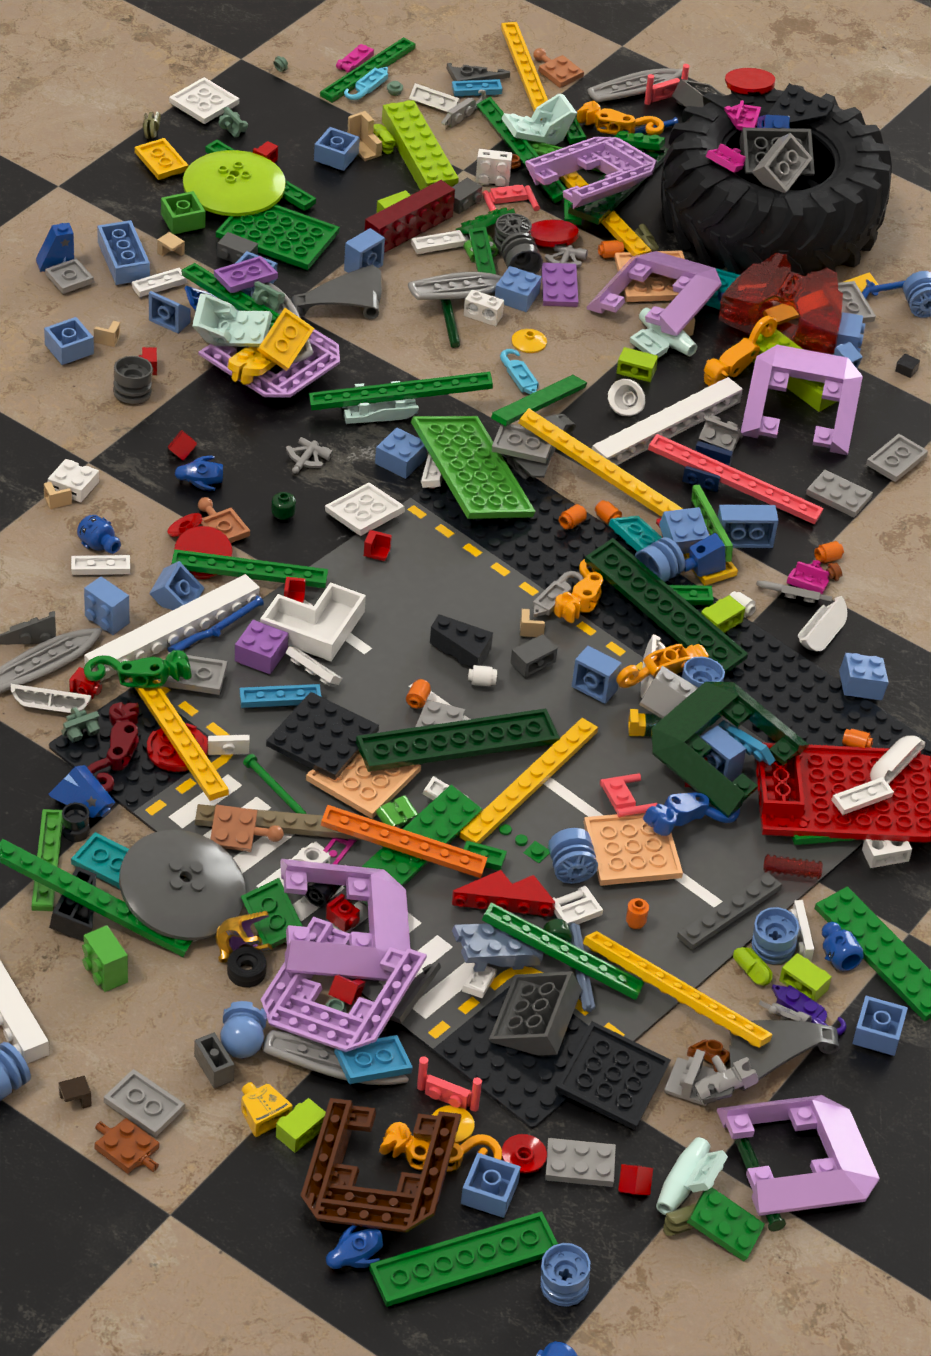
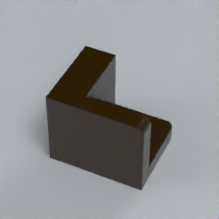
[58,1075,92,1108]

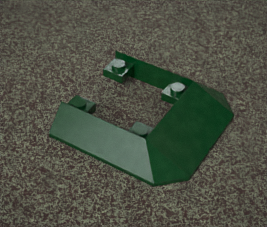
[651,681,809,818]

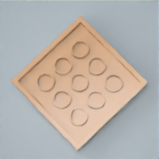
[614,251,685,302]
[306,752,421,819]
[584,813,683,886]

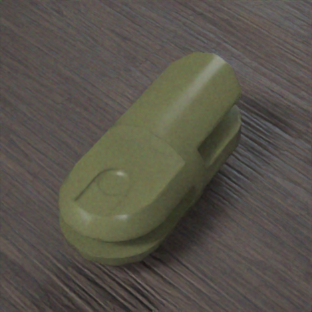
[143,112,161,139]
[634,224,659,251]
[663,1204,696,1236]

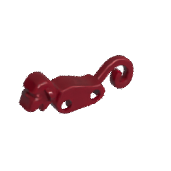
[87,702,139,792]

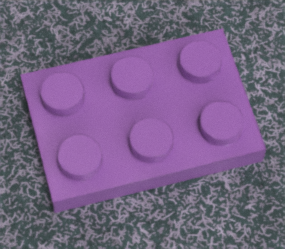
[214,256,278,293]
[541,263,578,307]

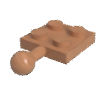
[533,48,584,88]
[198,497,250,543]
[210,805,284,852]

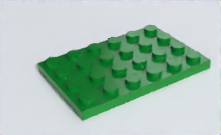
[216,204,340,270]

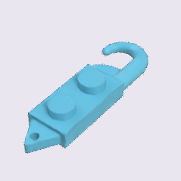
[344,67,388,100]
[500,349,539,394]

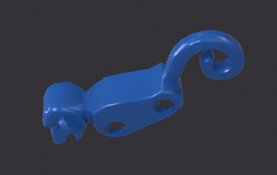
[643,792,740,836]

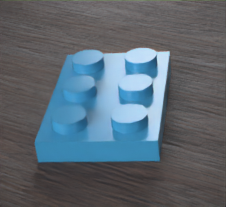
[334,1035,413,1084]

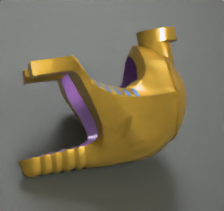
[216,911,272,963]

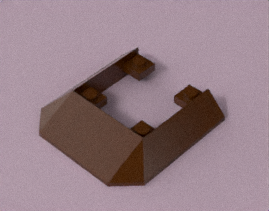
[301,1098,461,1233]

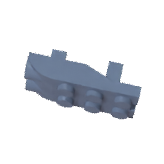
[452,923,543,972]

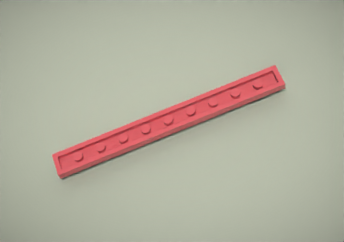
[648,434,823,524]

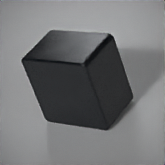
[895,354,920,378]

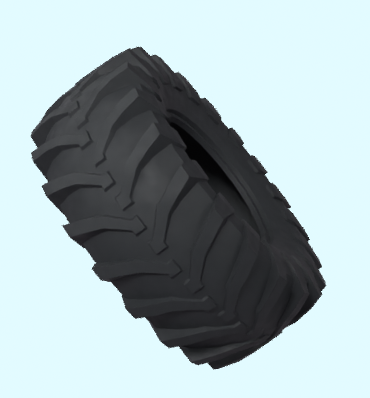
[661,85,892,285]

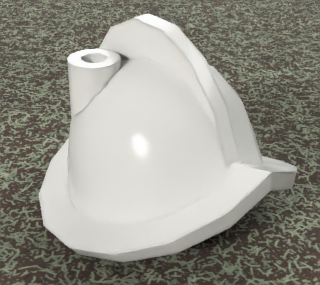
[608,379,645,416]

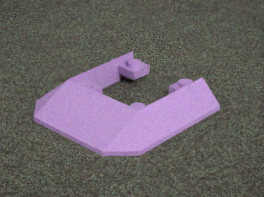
[525,137,657,209]
[587,251,722,336]
[198,329,340,397]
[741,345,863,455]
[280,859,410,981]
[261,917,427,1052]
[717,1095,880,1216]

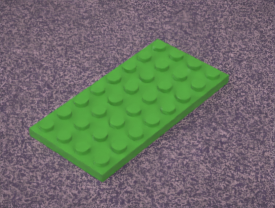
[411,416,536,519]

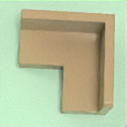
[347,111,382,161]

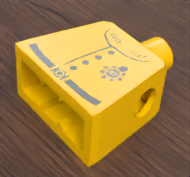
[241,1082,292,1137]

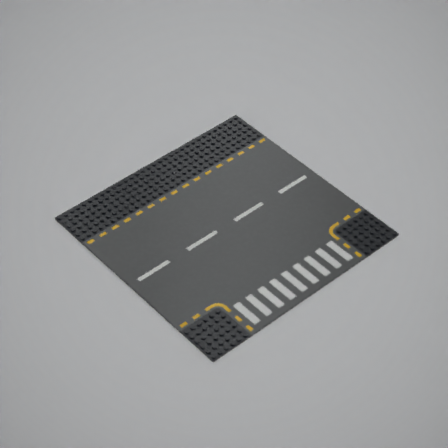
[49,455,931,1129]

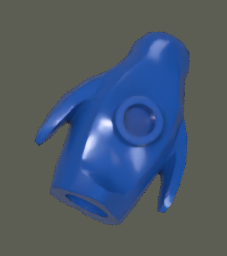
[175,456,223,491]
[326,1225,383,1269]

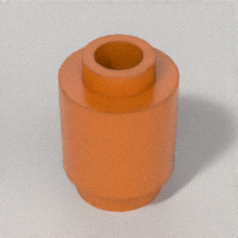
[598,240,624,258]
[595,500,622,526]
[559,504,587,529]
[814,541,844,563]
[406,679,431,709]
[842,729,873,748]
[626,898,649,929]

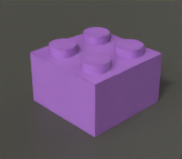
[235,620,288,674]

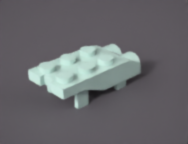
[342,381,419,424]

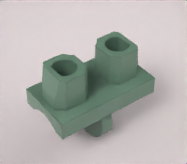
[218,107,248,137]
[252,281,285,311]
[61,707,100,743]

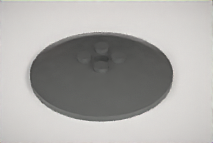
[119,830,246,941]

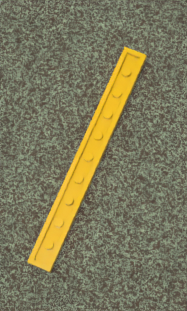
[501,22,548,120]
[558,171,652,256]
[518,408,683,517]
[128,678,229,801]
[459,718,598,844]
[583,931,773,1048]

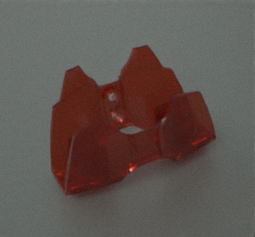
[719,253,843,355]

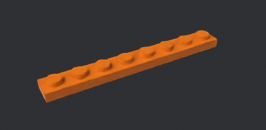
[320,805,488,878]

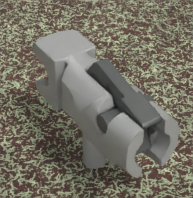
[694,1055,758,1105]

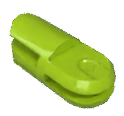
[373,124,396,154]
[733,947,773,986]

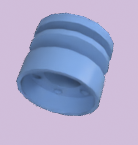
[902,271,931,318]
[635,537,685,582]
[682,656,725,688]
[548,828,598,884]
[751,907,799,965]
[0,1042,31,1101]
[541,1243,590,1306]

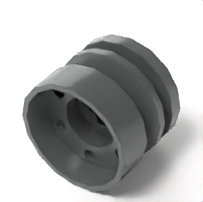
[494,213,532,256]
[500,232,543,274]
[113,356,153,404]

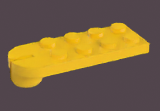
[227,347,276,385]

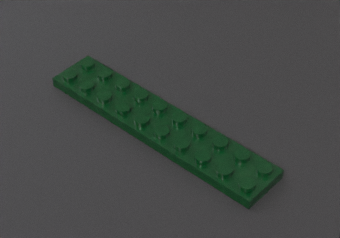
[568,146,668,225]
[585,538,748,674]
[356,708,560,772]

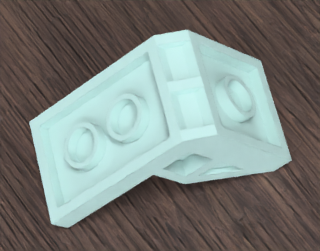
[501,94,577,145]
[192,294,273,347]

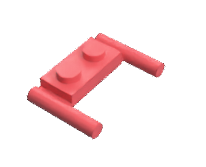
[644,64,689,105]
[482,185,540,211]
[600,773,657,817]
[417,1057,482,1112]

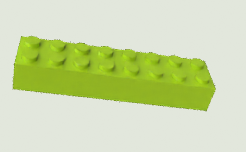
[382,100,459,190]

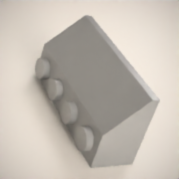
[639,666,725,737]

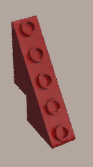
[452,870,555,916]

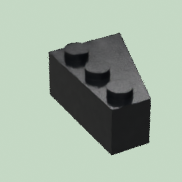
[430,614,493,669]
[49,867,96,942]

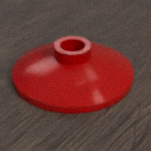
[167,513,203,537]
[502,1134,547,1173]

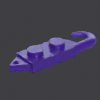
[772,984,846,1036]

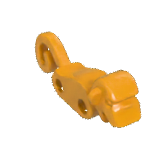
[576,101,664,135]
[704,315,777,386]
[554,559,603,623]
[616,644,709,688]
[379,1122,502,1172]

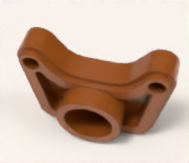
[687,1039,730,1072]

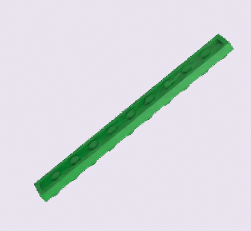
[476,97,566,204]
[309,371,493,411]
[0,839,192,957]

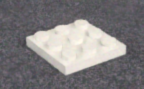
[169,77,239,124]
[325,483,405,536]

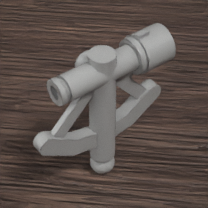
[545,245,588,268]
[286,437,333,474]
[759,1000,812,1023]

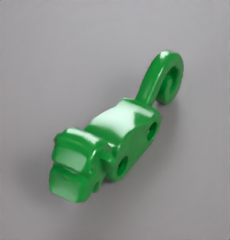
[84,650,192,688]

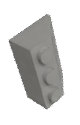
[752,133,812,193]

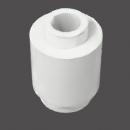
[730,591,756,617]
[468,665,497,687]

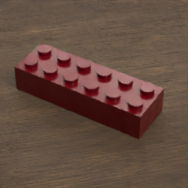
[365,180,455,253]

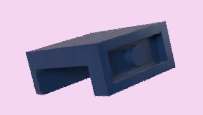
[682,441,733,492]

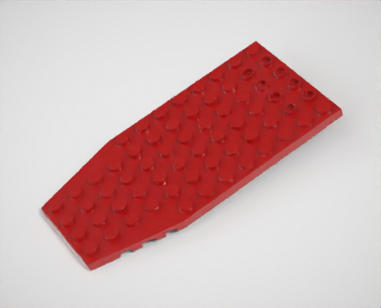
[754,742,931,842]

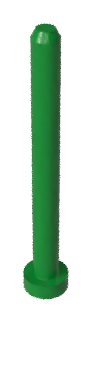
[243,754,306,814]

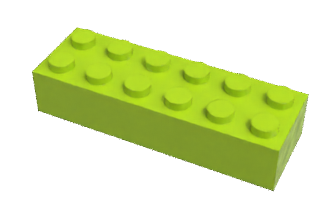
[748,329,838,412]

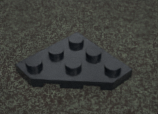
[767,83,834,125]

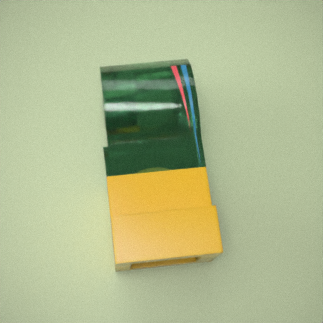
[628,709,662,736]

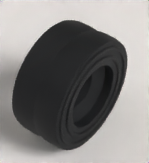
[227,947,267,987]

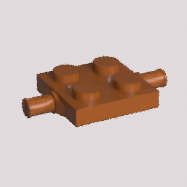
[94,1118,160,1174]

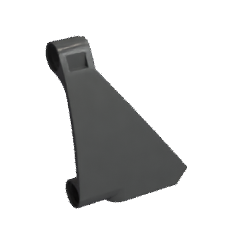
[291,265,382,319]
[503,414,577,479]
[729,1020,840,1091]

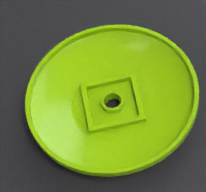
[183,150,285,216]

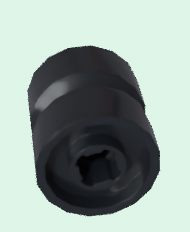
[62,802,90,842]
[304,882,342,907]

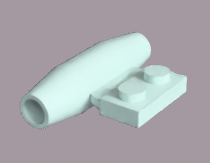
[630,308,697,358]
[656,1137,728,1215]

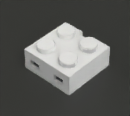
[475,149,512,187]
[48,459,99,502]

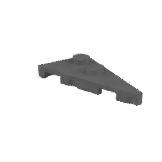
[446,63,510,81]
[0,611,56,645]
[389,961,441,1024]

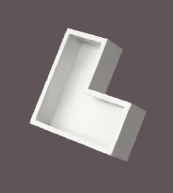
[260,582,366,661]

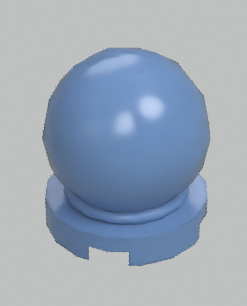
[220,1001,267,1059]

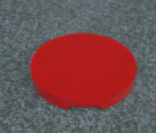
[725,68,776,95]
[531,220,579,247]
[174,526,232,579]
[147,723,208,772]

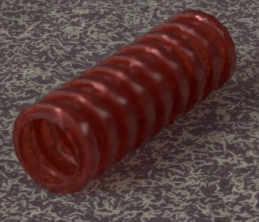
[763,854,823,880]

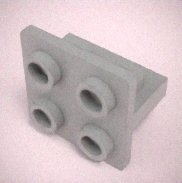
[699,415,743,451]
[664,1049,717,1106]

